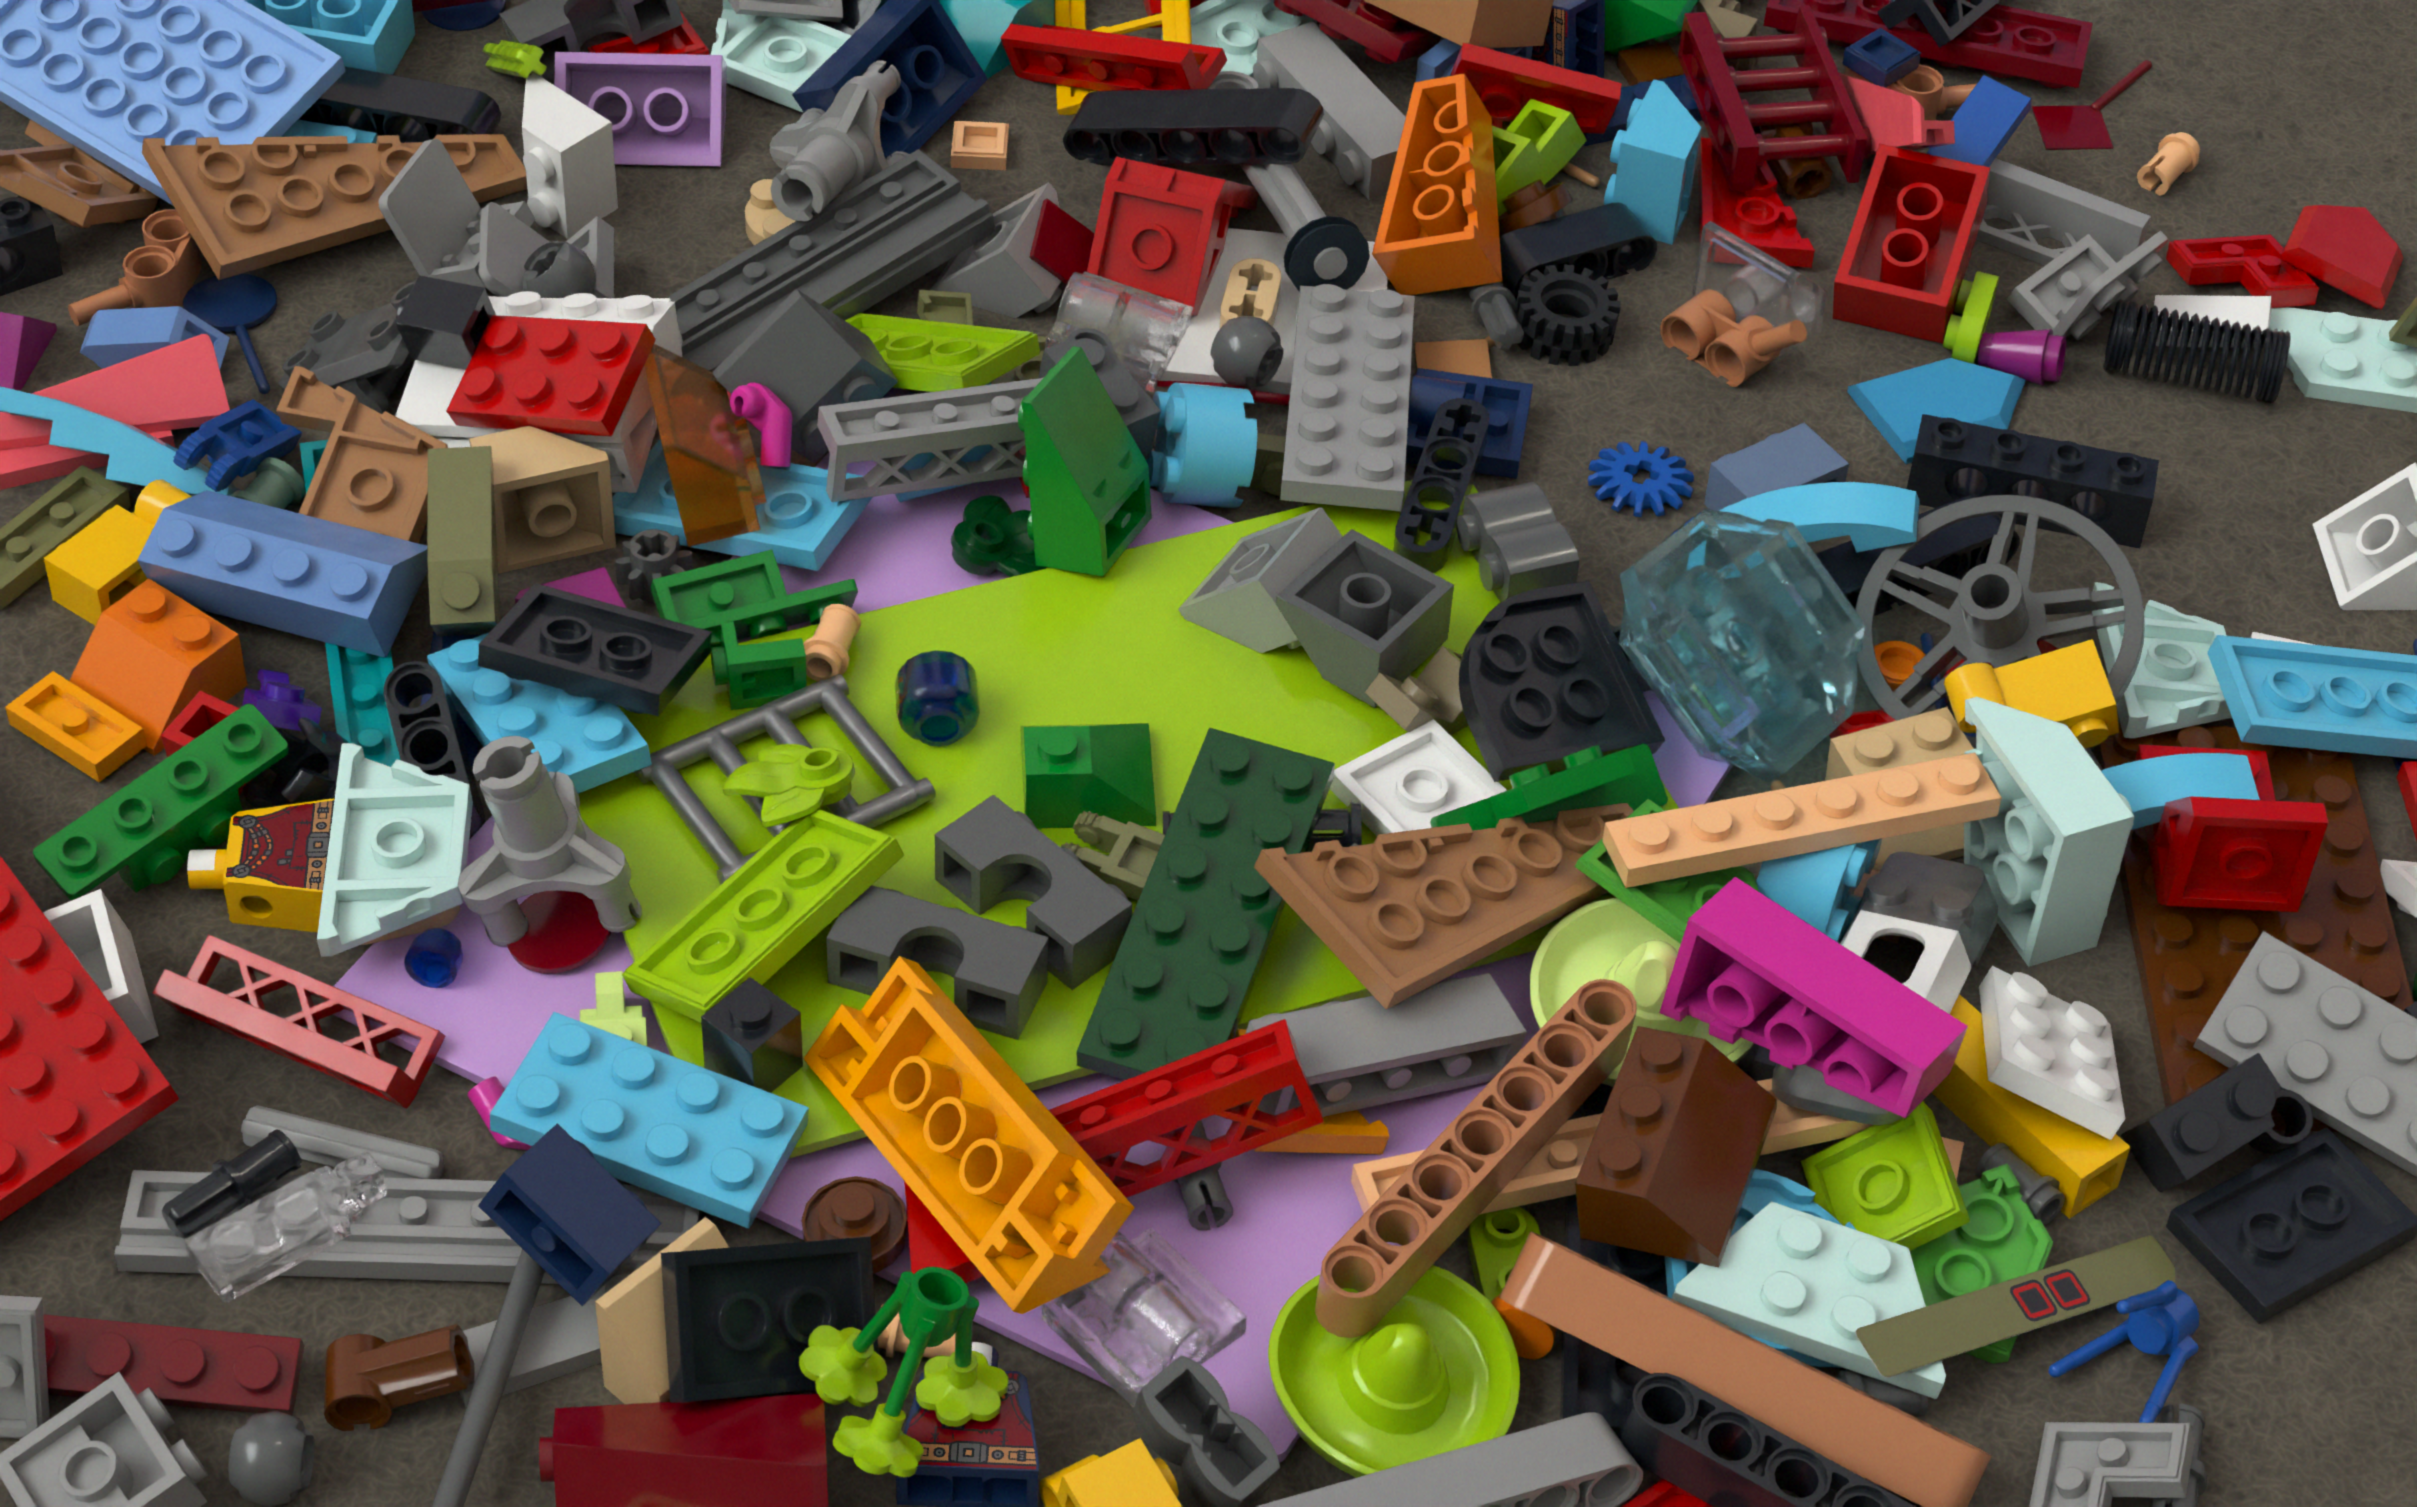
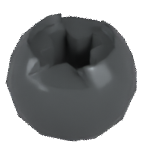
[522,241,595,298]
[1210,315,1284,389]
[228,1410,315,1507]

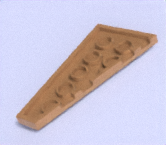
[142,134,527,280]
[1254,803,1634,1010]

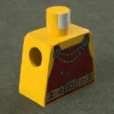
[187,799,335,933]

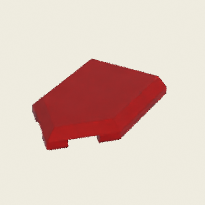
[2280,205,2404,310]

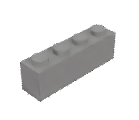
[1253,21,1406,200]
[1245,973,1527,1117]

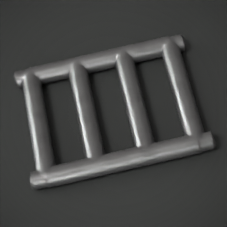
[634,674,936,885]

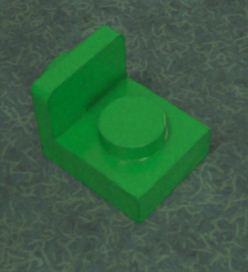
[710,621,807,710]

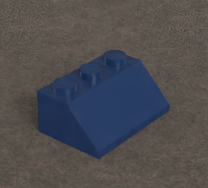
[792,0,988,159]

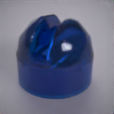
[404,928,464,988]

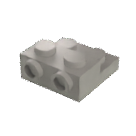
[0,1372,208,1507]

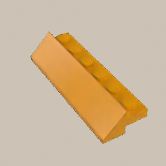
[803,956,1135,1314]

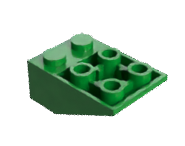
[1018,346,1152,576]

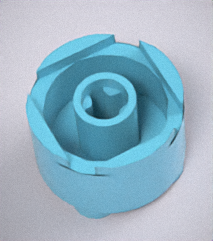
[1146,382,1257,509]
[1756,839,1882,944]

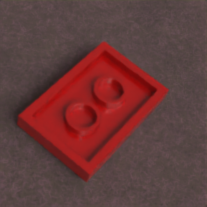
[446,315,656,437]

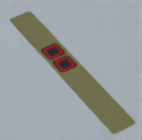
[1855,1235,2175,1378]

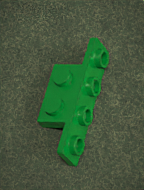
[651,550,858,647]
[33,704,289,900]
[1430,744,1668,830]

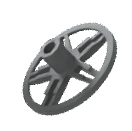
[1853,495,2145,749]

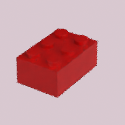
[1832,143,1990,344]

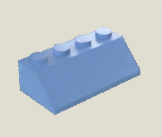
[137,490,428,658]

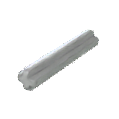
[241,1105,444,1179]

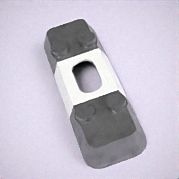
[1772,851,1998,1125]

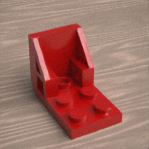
[1083,157,1259,316]
[2135,744,2328,912]

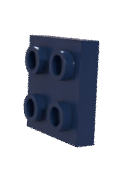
[1406,368,1533,479]

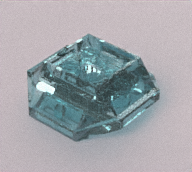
[1619,509,1866,783]

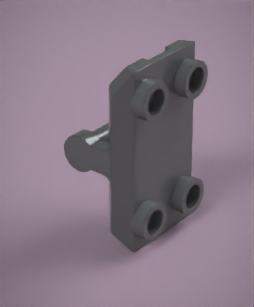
[278,281,416,414]

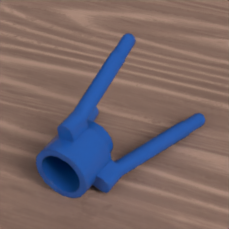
[2048,1280,2200,1423]

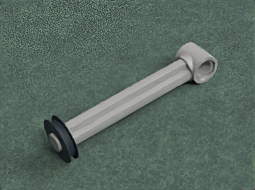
[1208,71,1370,292]

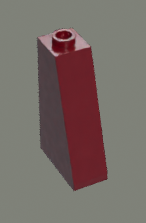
[539,1394,829,1507]

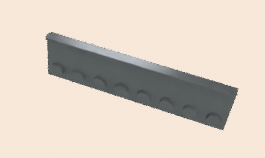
[654,149,995,437]

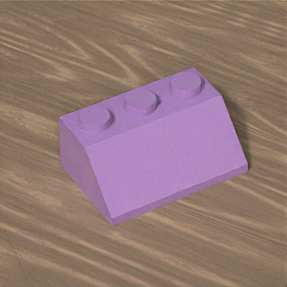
[554,52,727,167]

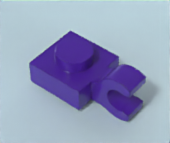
[242,669,322,731]

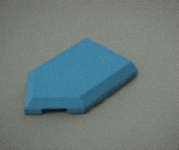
[1847,358,2026,464]

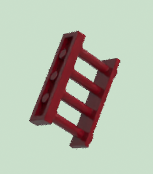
[1678,5,1872,191]

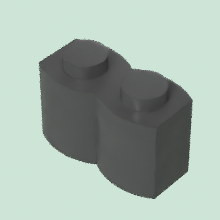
[1456,482,1580,602]
[1132,1355,1280,1507]

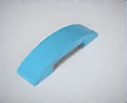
[1678,482,1919,583]
[2101,753,2260,830]

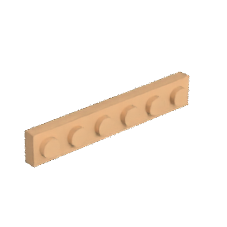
[1602,752,2002,888]

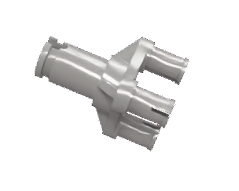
[770,61,910,221]
[458,736,642,947]

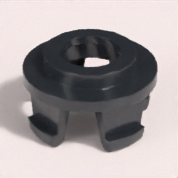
[243,717,349,809]

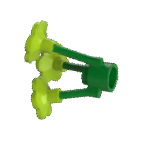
[799,1267,1008,1477]

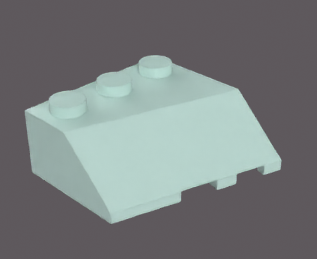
[1964,697,2135,967]

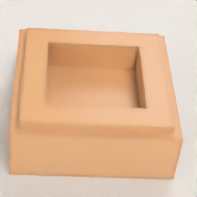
[951,121,1009,170]

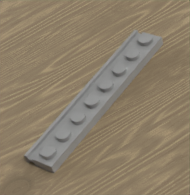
[114,1170,702,1285]

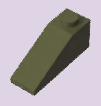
[427,446,501,637]

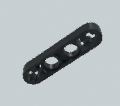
[1393,398,1489,573]

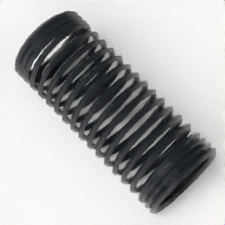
[2103,299,2291,403]

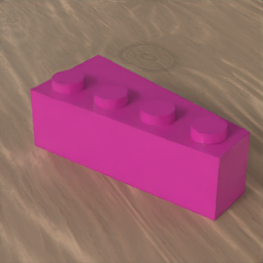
[1659,877,1968,1118]

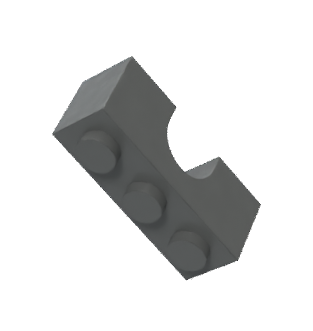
[499,0,684,82]
[935,795,1132,990]
[826,885,1048,1040]

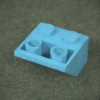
[1604,79,1702,245]

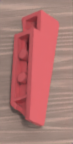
[1839,73,1955,154]
[0,334,230,490]

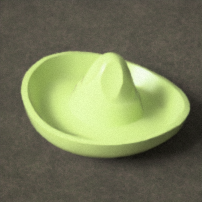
[1530,898,1754,1087]

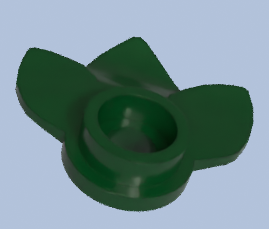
[951,495,1048,577]

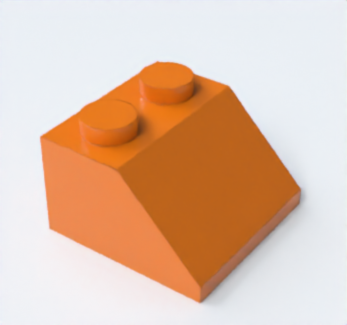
[69,578,248,756]

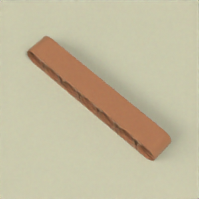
[1315,979,1637,1338]
[1499,1231,1992,1507]

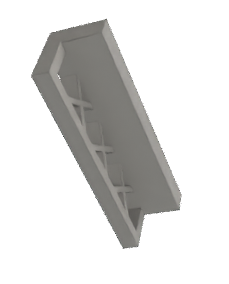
[1976,158,2151,265]
[817,378,1043,502]

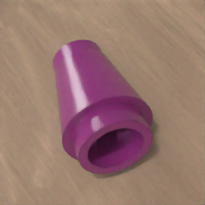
[1978,329,2066,386]

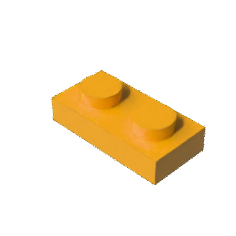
[5,671,147,782]

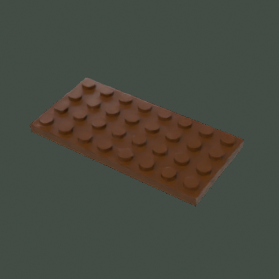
[2094,723,2414,1132]

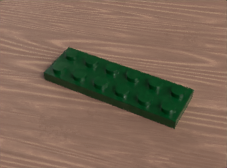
[1076,727,1335,1080]

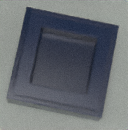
[1842,28,1921,88]

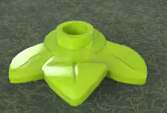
[722,744,855,828]

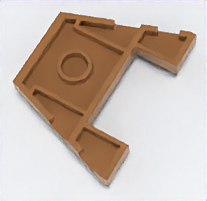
[0,119,159,228]
[276,366,448,543]

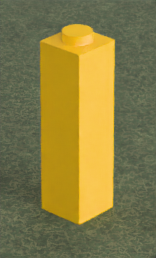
[1931,994,2131,1219]

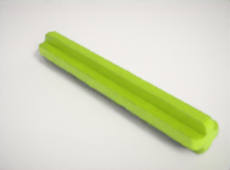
[482,40,547,78]

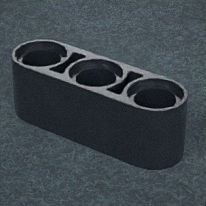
[1500,202,1657,299]
[384,661,486,840]

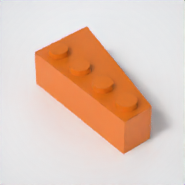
[1372,74,1502,295]

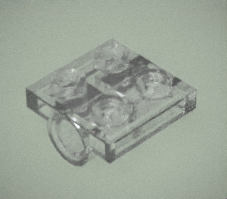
[1045,271,1193,392]
[1041,1227,1247,1408]

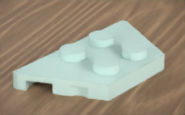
[711,0,852,112]
[2270,307,2417,413]
[2092,582,2232,738]
[317,743,473,957]
[1672,1201,1946,1399]

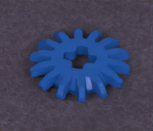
[1587,441,1694,517]

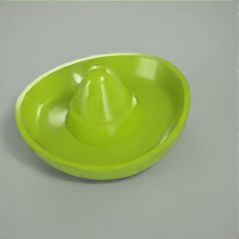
[1268,1265,1520,1478]

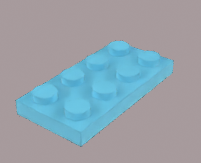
[612,440,873,571]
[427,633,652,794]
[2207,635,2417,759]
[490,1012,809,1229]

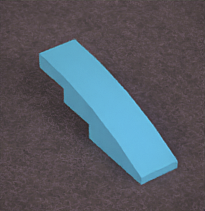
[0,386,242,496]

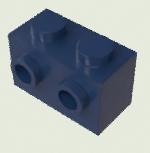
[478,1123,662,1306]

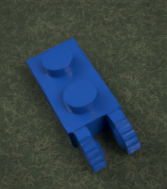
[173,399,302,492]

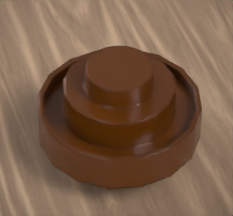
[1498,179,1573,237]
[801,1176,908,1274]

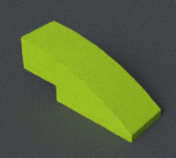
[1492,99,1587,216]

